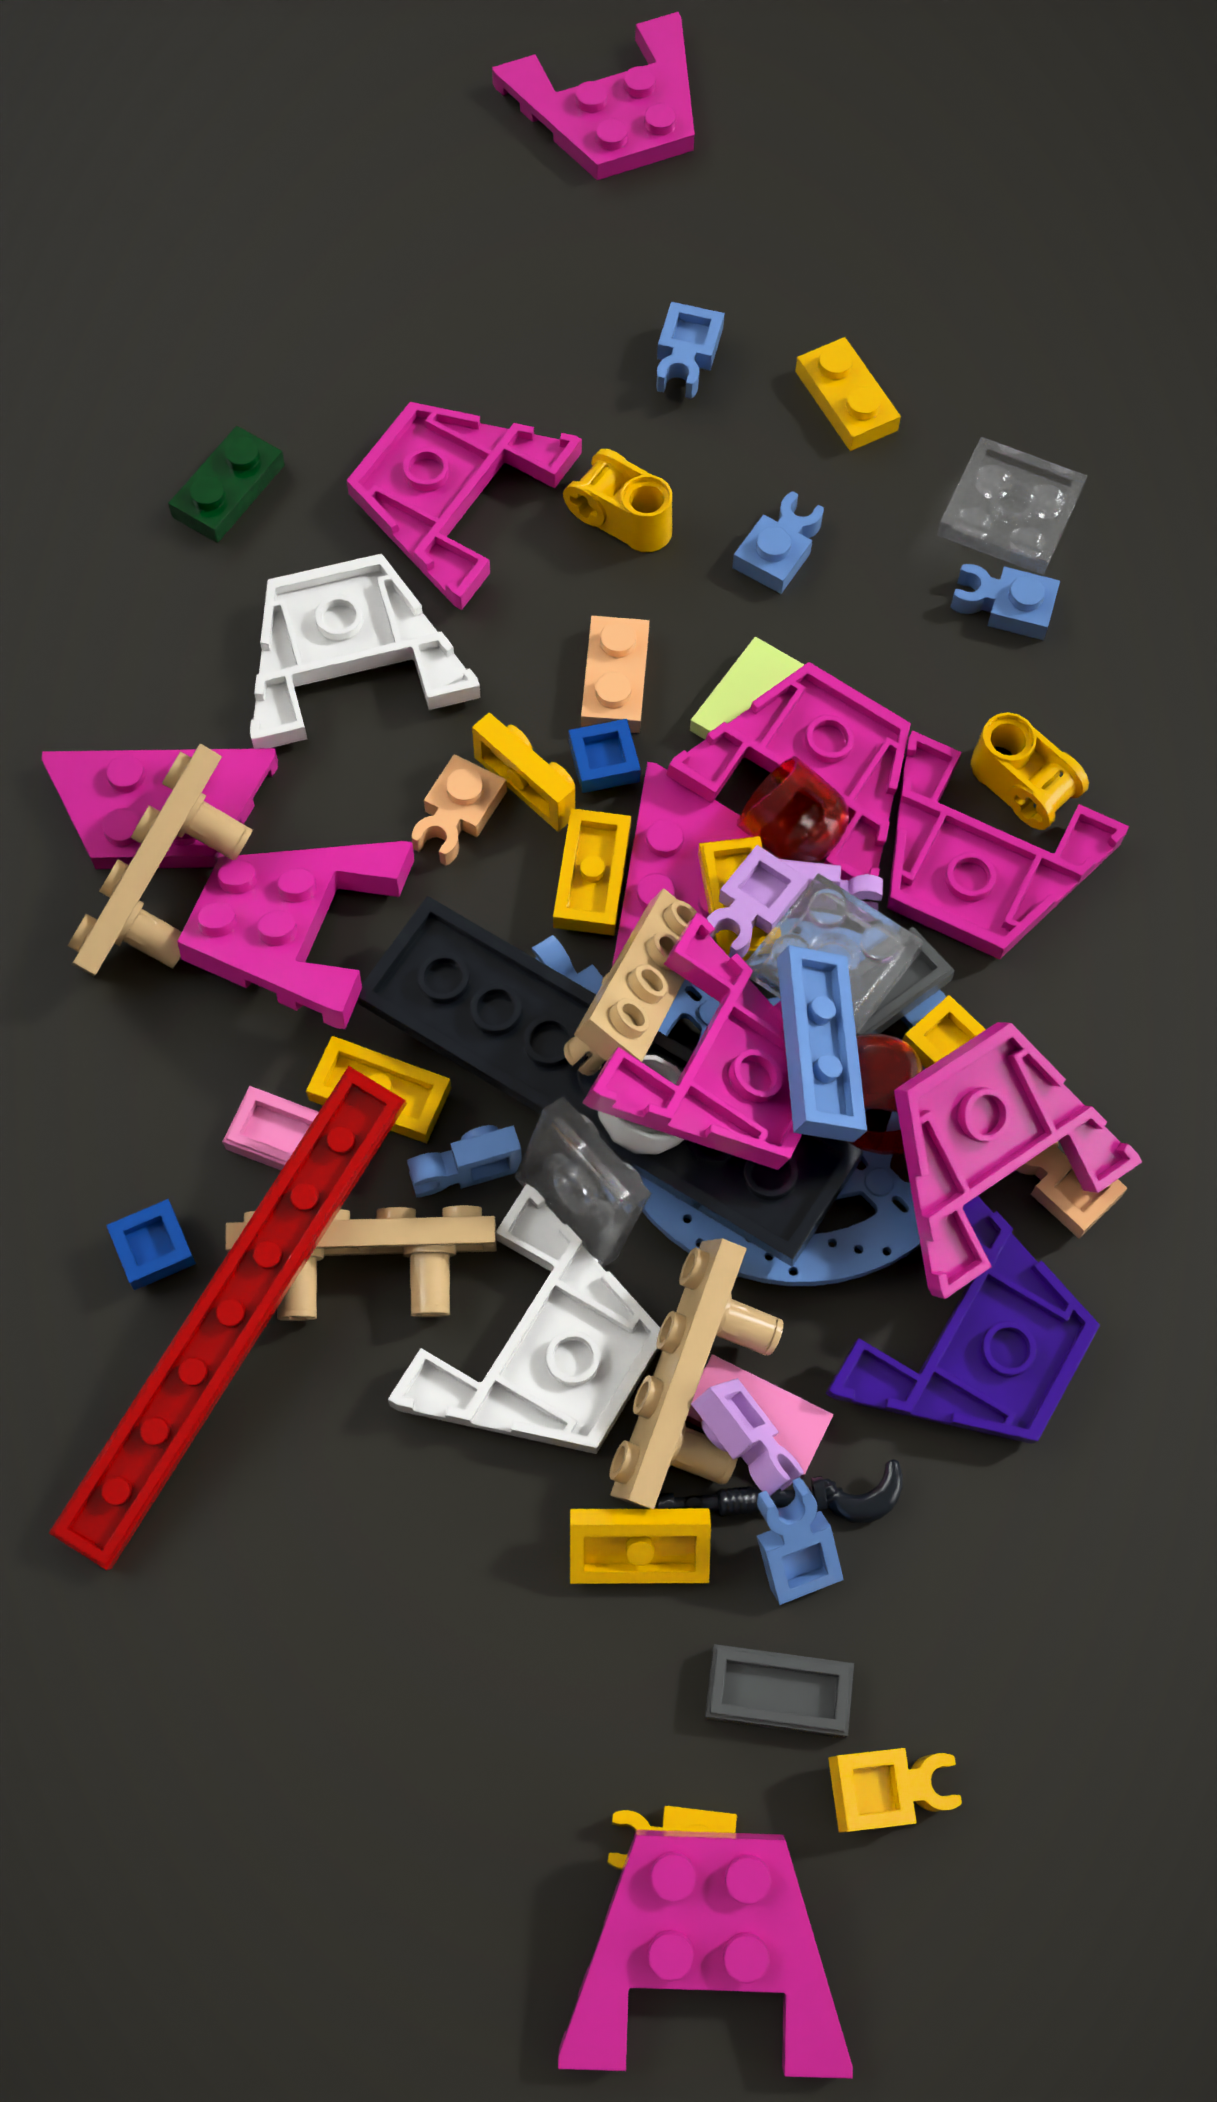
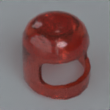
[736,756,849,863]
[847,1034,923,1155]

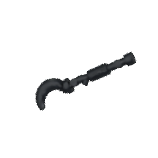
[657,1459,903,1523]

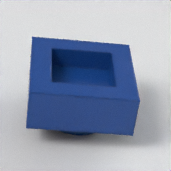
[568,719,641,793]
[106,1199,196,1291]

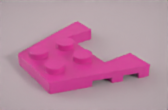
[492,12,695,180]
[347,402,582,610]
[666,662,911,880]
[887,730,1129,960]
[177,841,414,1029]
[582,912,802,1170]
[894,1022,1142,1299]
[558,1830,853,2079]

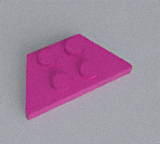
[42,748,278,869]
[612,762,759,966]

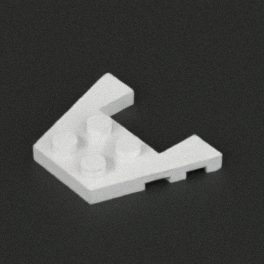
[250,554,481,749]
[388,1184,660,1454]

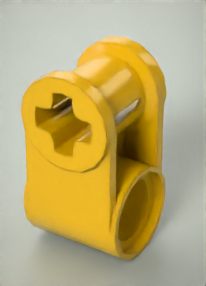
[563,449,672,552]
[970,712,1089,830]

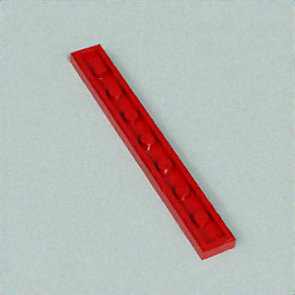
[49,1066,407,1570]

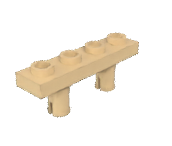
[67,744,253,977]
[563,888,697,1076]
[226,1205,497,1321]
[610,1238,784,1510]

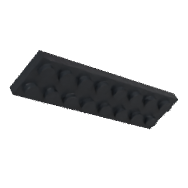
[357,896,863,1267]

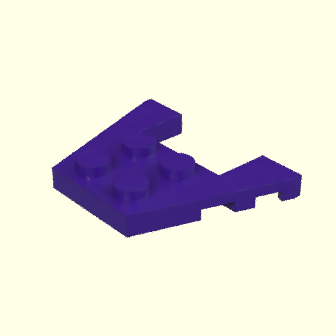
[825,1196,1100,1444]

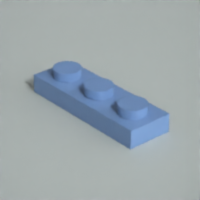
[777,945,867,1142]

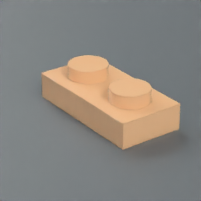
[581,616,650,733]

